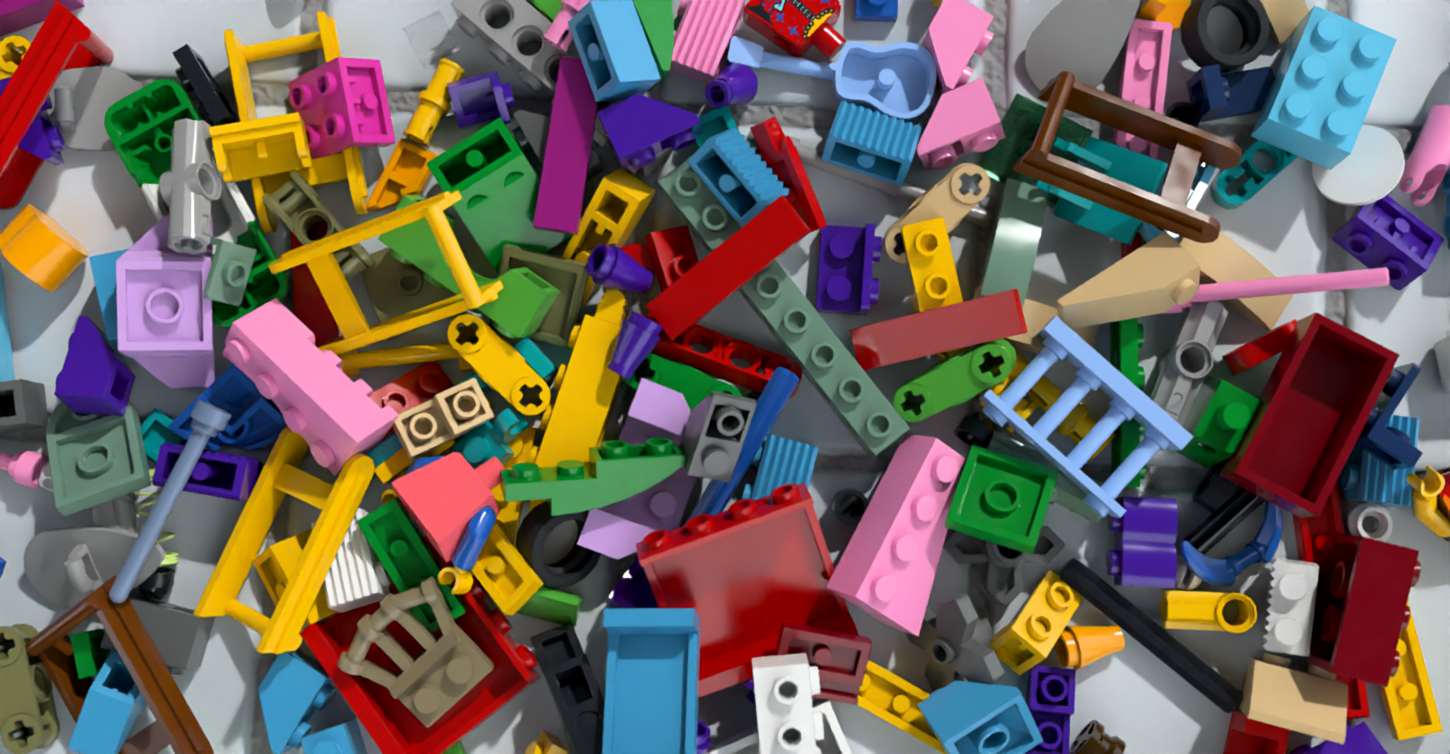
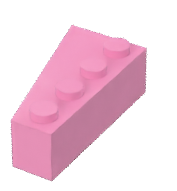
[225,298,399,477]
[826,433,967,637]

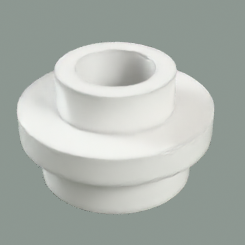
[1346,503,1393,542]

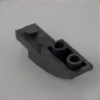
[530,622,605,754]

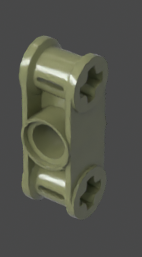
[261,169,377,283]
[0,624,60,754]

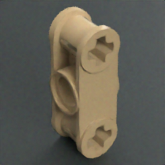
[884,163,990,264]

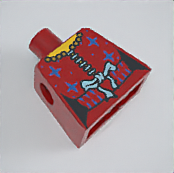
[743,0,847,60]

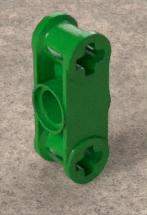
[624,353,742,411]

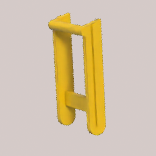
[224,11,369,234]
[268,190,504,356]
[193,426,375,654]

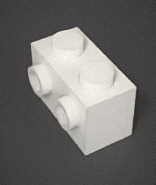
[752,653,824,754]

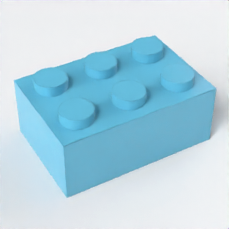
[1251,6,1397,170]

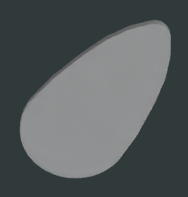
[1025,0,1140,91]
[47,66,140,152]
[24,527,165,609]

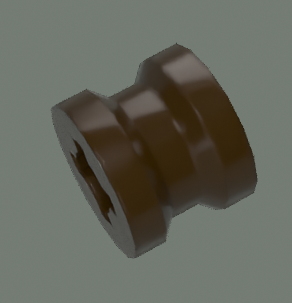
[1069,720,1126,754]

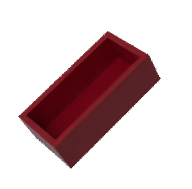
[1219,312,1399,518]

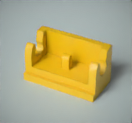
[209,112,313,184]

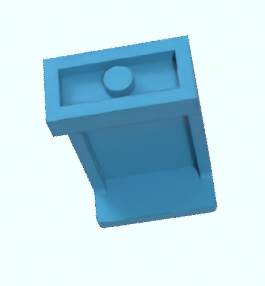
[602,608,701,754]

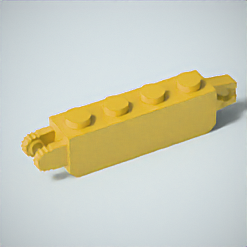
[527,288,629,512]

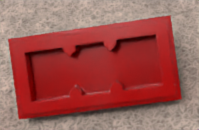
[645,225,699,292]

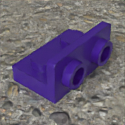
[1332,195,1444,290]
[815,224,882,315]

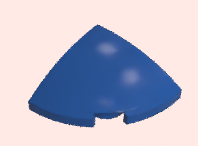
[167,364,287,450]

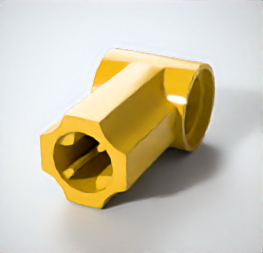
[1160,590,1257,633]

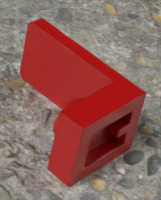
[369,361,454,443]

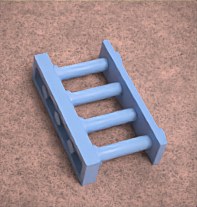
[979,316,1193,518]

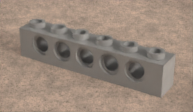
[451,0,672,178]

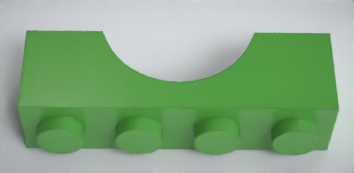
[378,195,561,339]

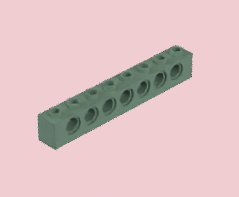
[658,156,910,458]

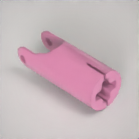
[1399,105,1450,206]

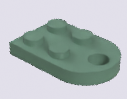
[46,400,152,517]

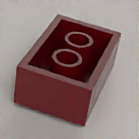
[1304,532,1421,687]

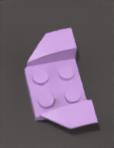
[116,214,215,388]
[577,378,697,560]

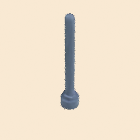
[109,400,232,603]

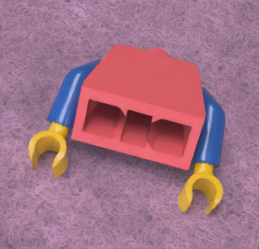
[381,452,506,595]

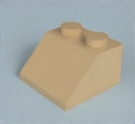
[1238,652,1348,745]

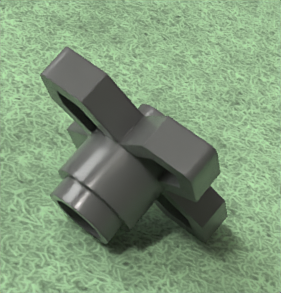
[943,526,1065,606]
[905,593,1005,692]

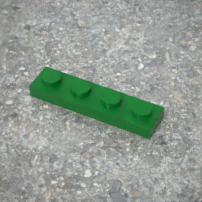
[1110,318,1146,488]

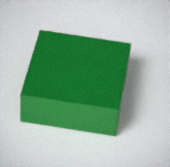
[70,628,110,679]

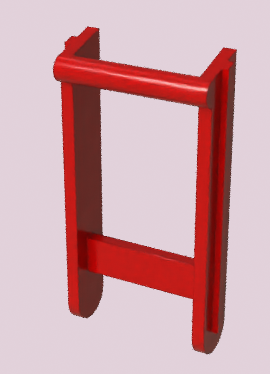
[0,0,114,210]

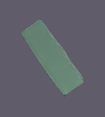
[978,178,1048,308]

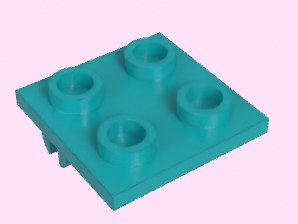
[1034,136,1168,246]

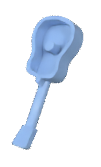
[727,36,936,124]

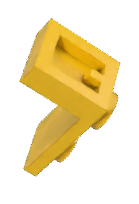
[901,217,963,312]
[989,570,1082,676]

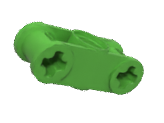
[893,339,1017,423]

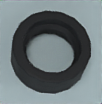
[1181,0,1270,73]
[515,501,601,588]

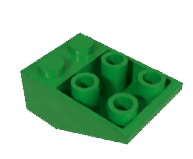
[426,118,573,274]

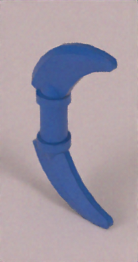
[1180,500,1283,587]

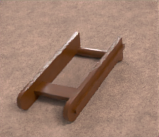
[1011,71,1242,243]
[26,575,214,754]

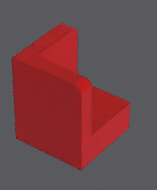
[1223,710,1290,754]

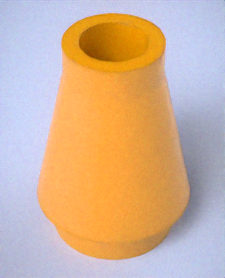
[1054,625,1125,670]

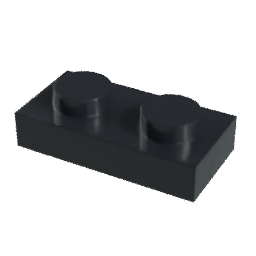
[172,44,239,127]

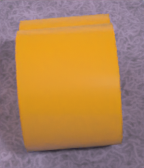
[0,203,89,292]

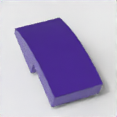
[1024,665,1076,754]

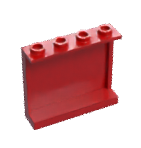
[636,483,859,698]
[300,536,541,754]

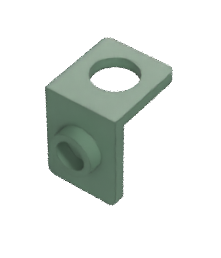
[203,237,257,306]

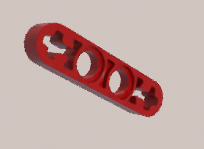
[646,313,802,398]

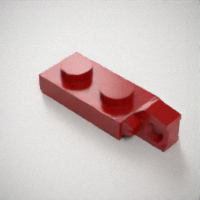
[750,117,827,233]

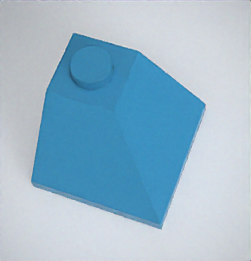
[917,680,1043,754]

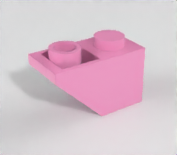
[923,0,994,97]
[916,77,1005,171]

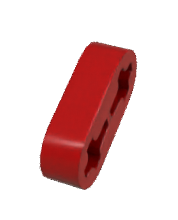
[1222,319,1298,376]

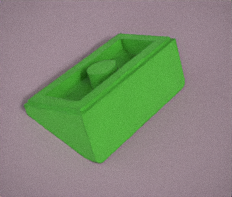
[492,585,584,627]

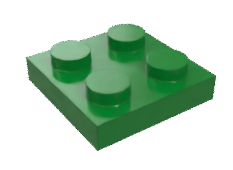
[945,444,1059,555]

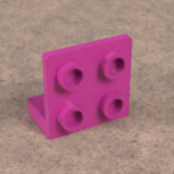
[289,57,396,159]

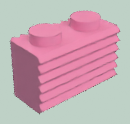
[670,0,745,84]

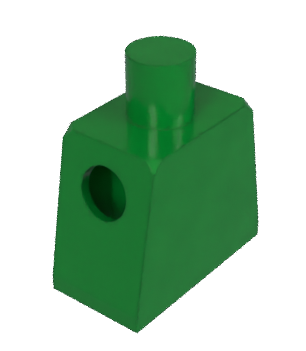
[1176,376,1261,468]

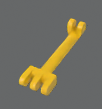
[339,326,479,377]

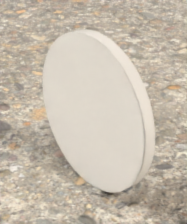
[1312,125,1405,206]

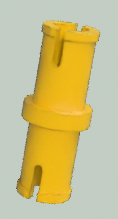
[403,58,465,146]

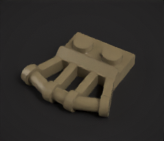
[337,576,495,728]

